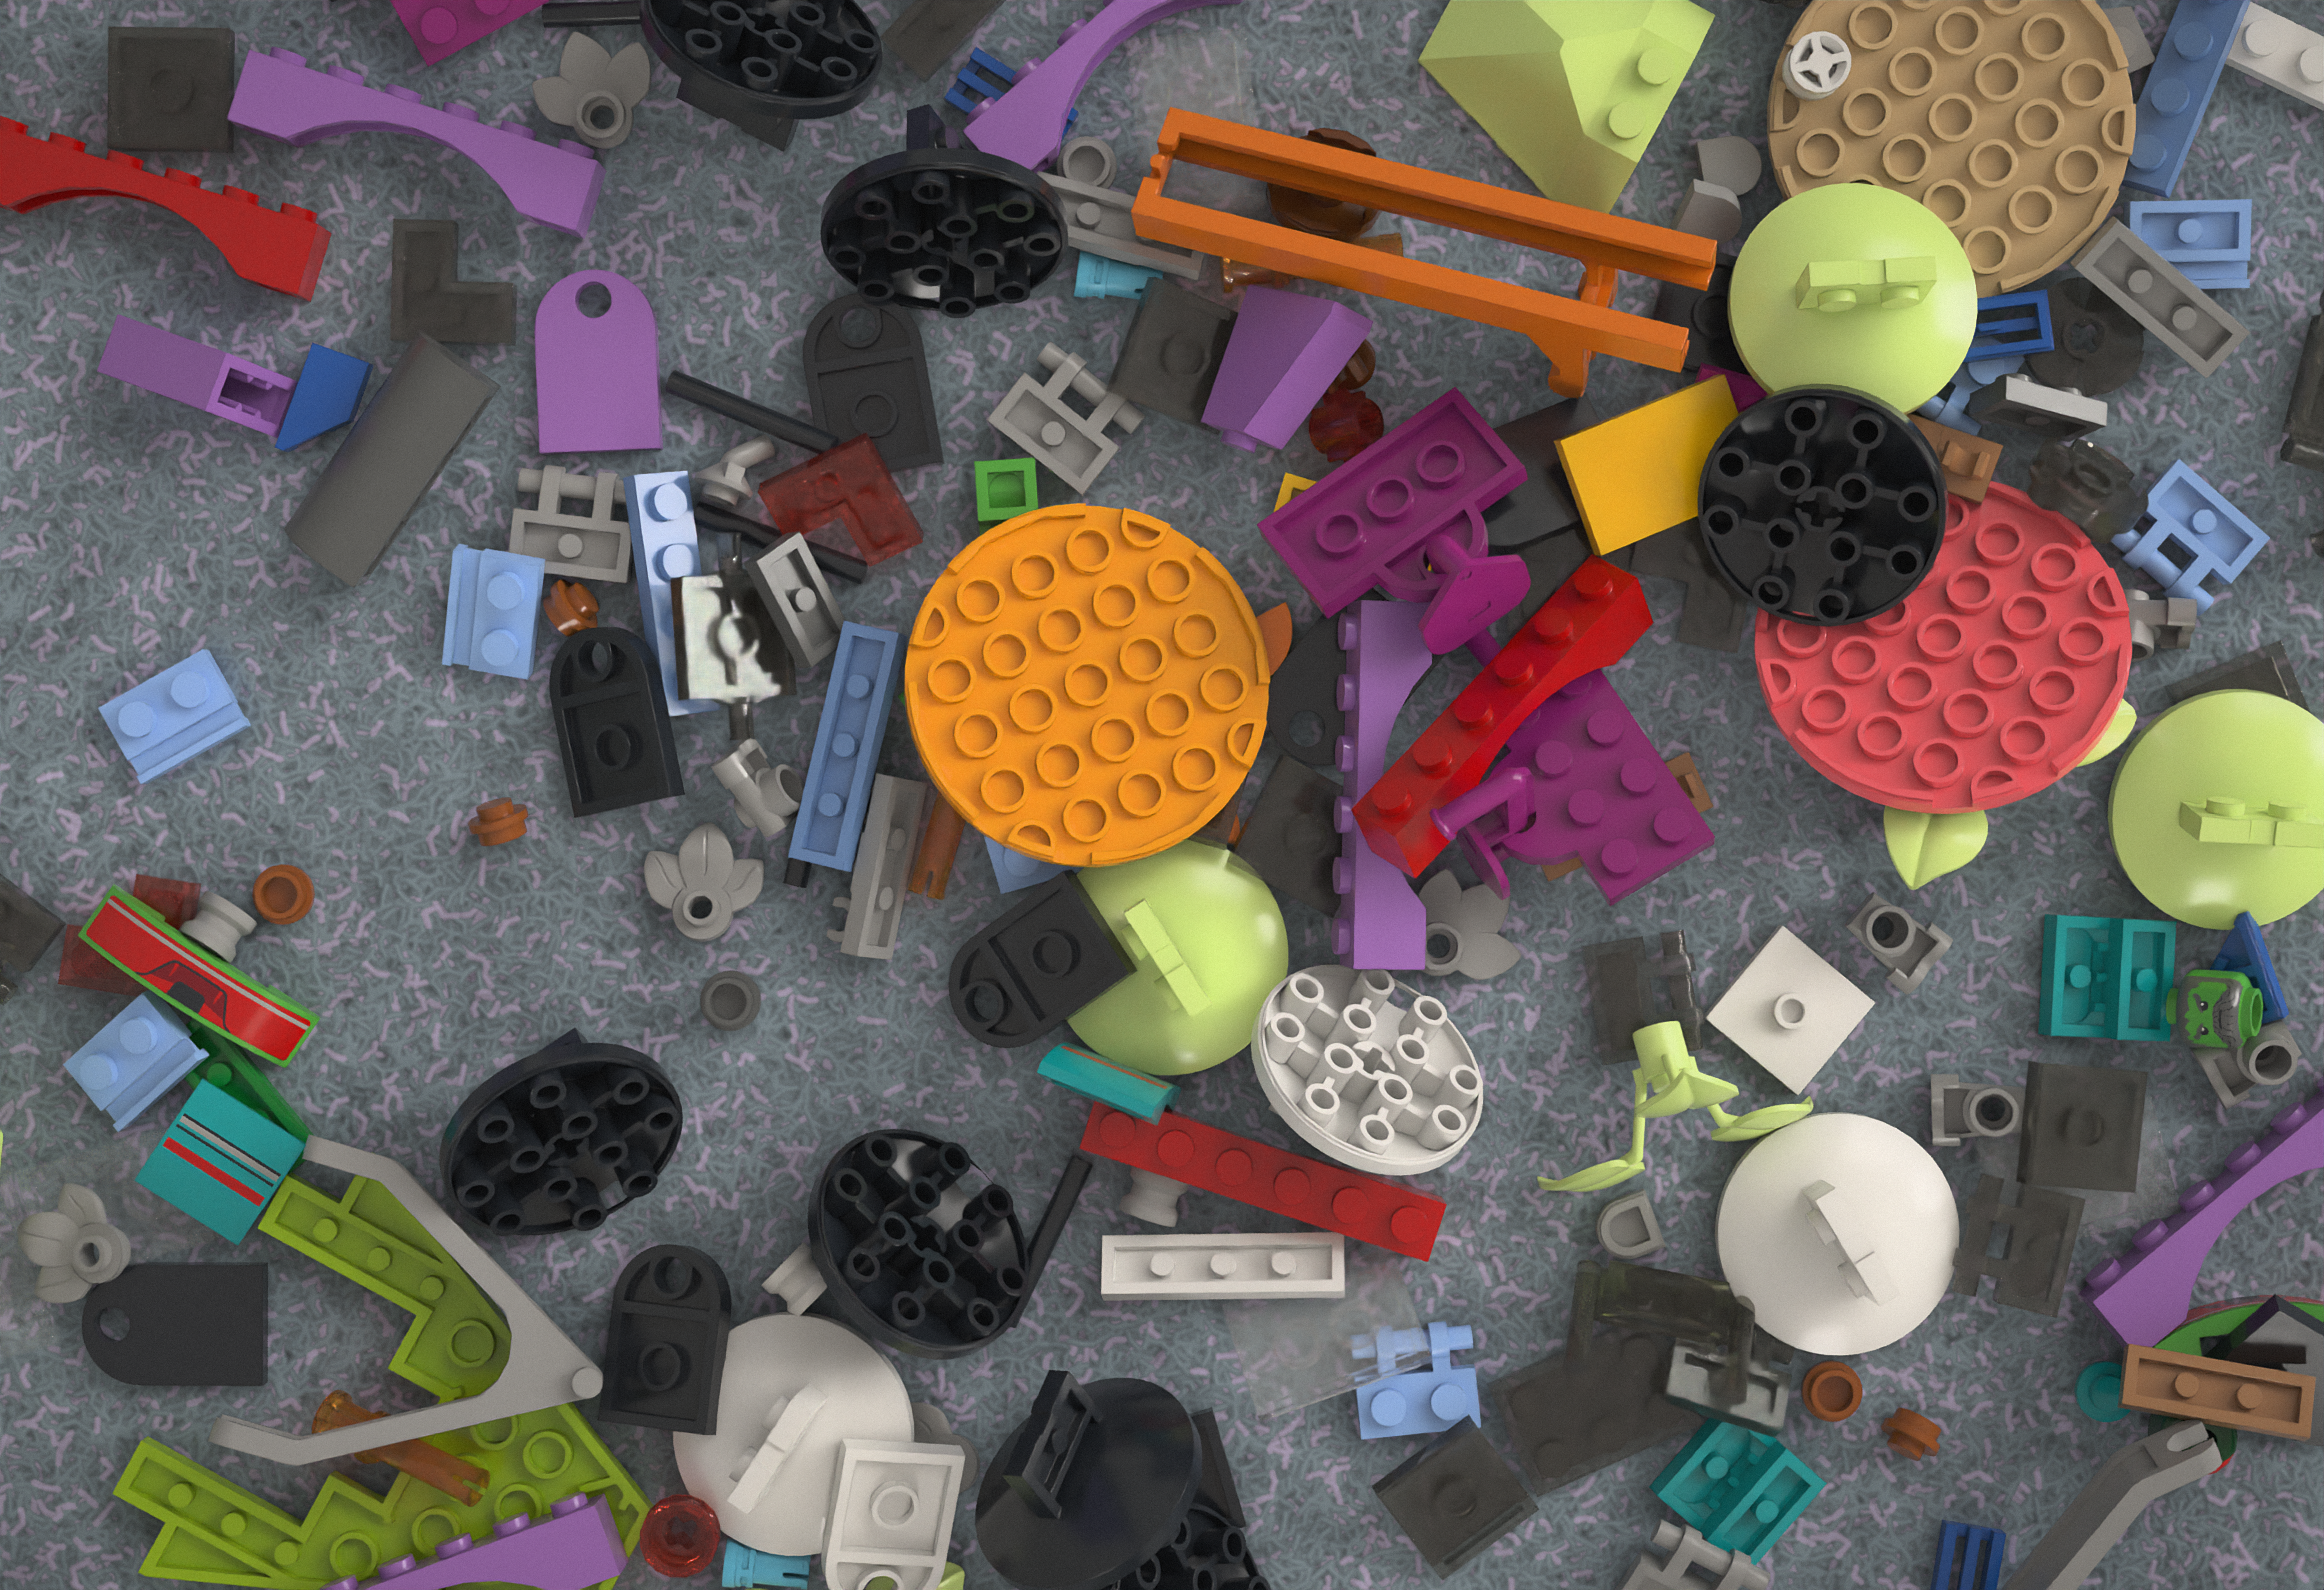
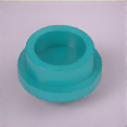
[2074,1361,2131,1422]

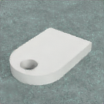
[821,1438,965,1590]

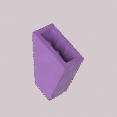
[1201,284,1373,453]
[97,314,298,438]

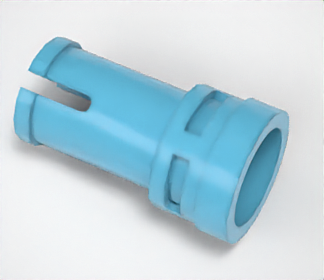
[1074,250,1163,304]
[722,1538,811,1590]

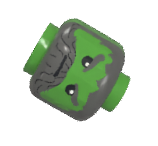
[2166,969,2263,1050]

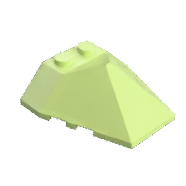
[1418,0,1715,214]

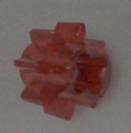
[1309,387,1384,463]

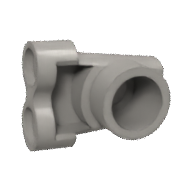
[2123,589,2197,662]
[711,735,805,837]
[1845,892,1953,995]
[2191,1019,2302,1110]
[1931,1074,2025,1146]

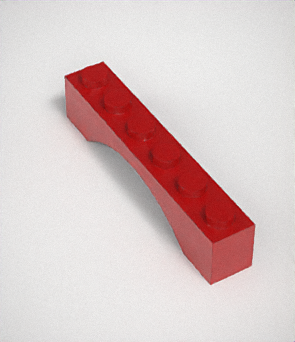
[0,116,332,302]
[1351,554,1654,879]
[1079,1101,1447,1262]

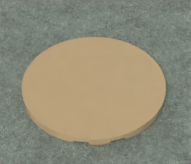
[1767,0,2136,298]

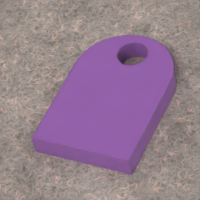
[534,270,663,455]

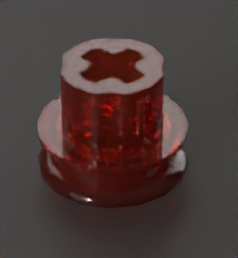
[640,1494,720,1578]

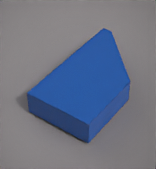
[2209,911,2289,1024]

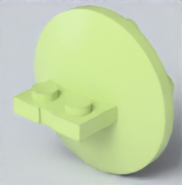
[1727,183,1977,415]
[2108,689,2324,930]
[1067,836,1288,1075]

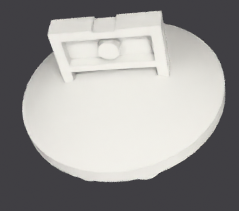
[1251,964,1483,1176]
[1715,1112,1960,1355]
[673,1312,914,1556]

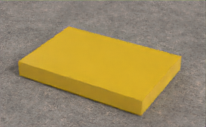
[1554,374,1738,556]

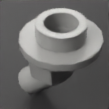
[694,434,775,507]

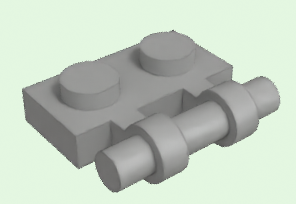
[987,341,1146,497]
[508,465,634,585]
[1615,1519,1770,1590]

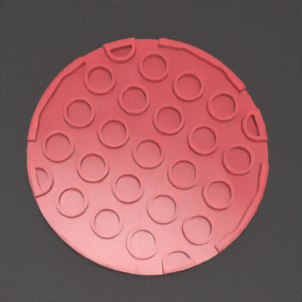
[1754,481,2132,814]

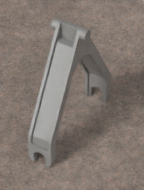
[208,1135,603,1466]
[2000,1419,2223,1590]

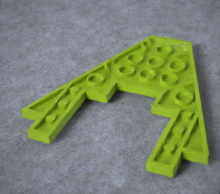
[112,1152,656,1590]

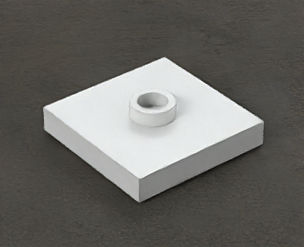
[1703,925,1875,1095]

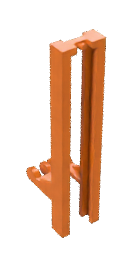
[1131,107,1717,399]

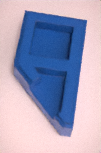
[275,342,374,452]

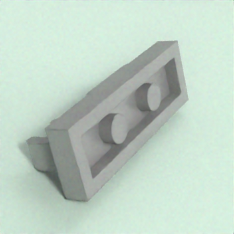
[1037,171,1205,280]
[2070,216,2250,378]
[826,773,928,960]

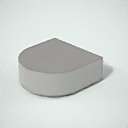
[1694,136,1762,198]
[1670,179,1742,246]
[1595,1188,1666,1259]

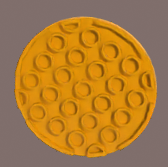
[904,503,1270,867]

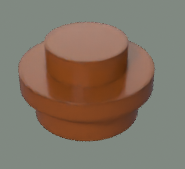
[543,579,599,637]
[467,797,529,846]
[252,864,315,925]
[1801,1360,1863,1422]
[1881,1407,1941,1461]

